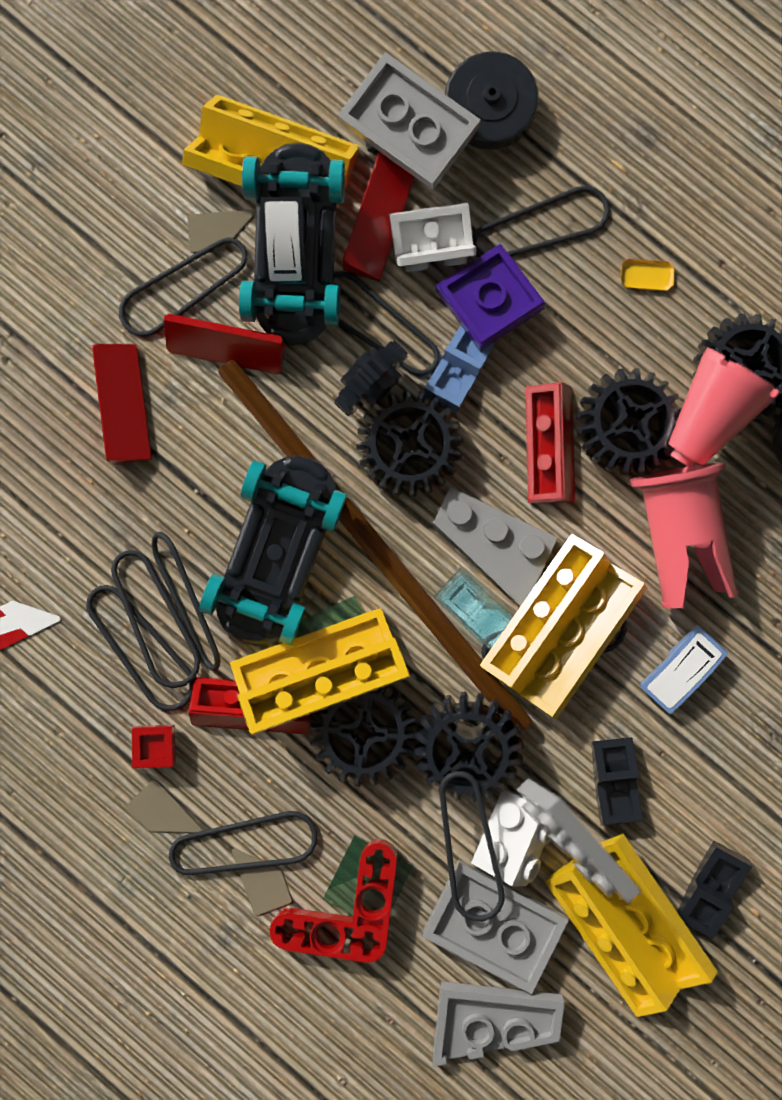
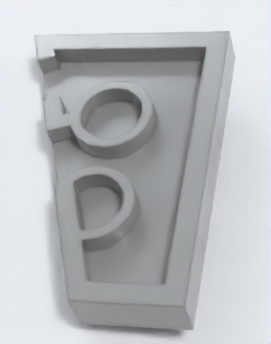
[433,487,557,607]
[432,981,564,1067]

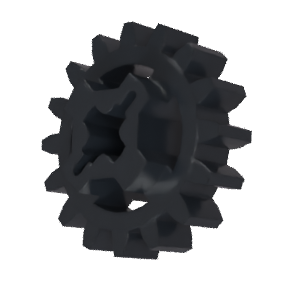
[334,340,409,417]

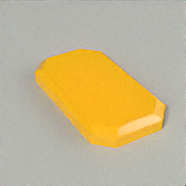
[620,259,674,291]

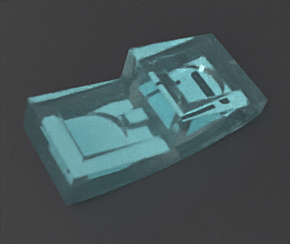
[433,568,513,651]

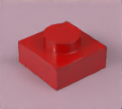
[131,725,176,768]

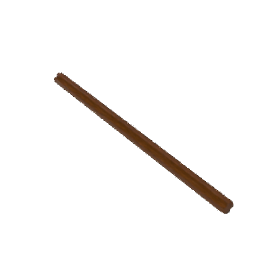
[218,360,532,735]

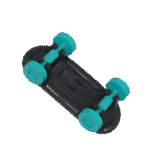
[239,143,345,345]
[199,456,347,646]

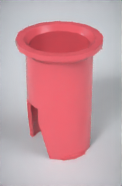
[630,462,739,609]

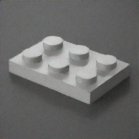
[337,52,481,190]
[517,779,641,903]
[422,859,569,994]

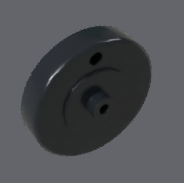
[445,51,539,150]

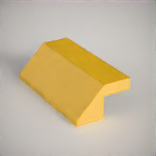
[182,94,360,207]
[479,534,647,720]
[230,608,409,735]
[544,834,718,1017]

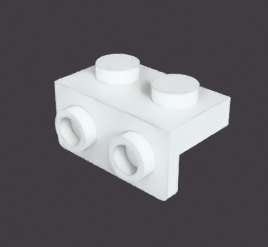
[389,203,476,271]
[471,789,551,886]

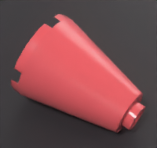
[668,348,780,468]

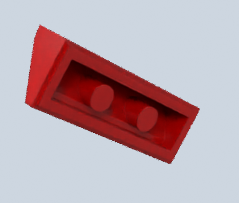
[342,153,415,282]
[164,313,286,374]
[92,344,152,465]
[525,382,575,504]
[188,677,312,735]

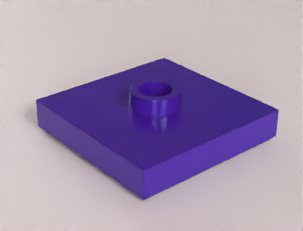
[436,244,546,351]

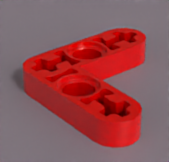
[269,839,398,963]

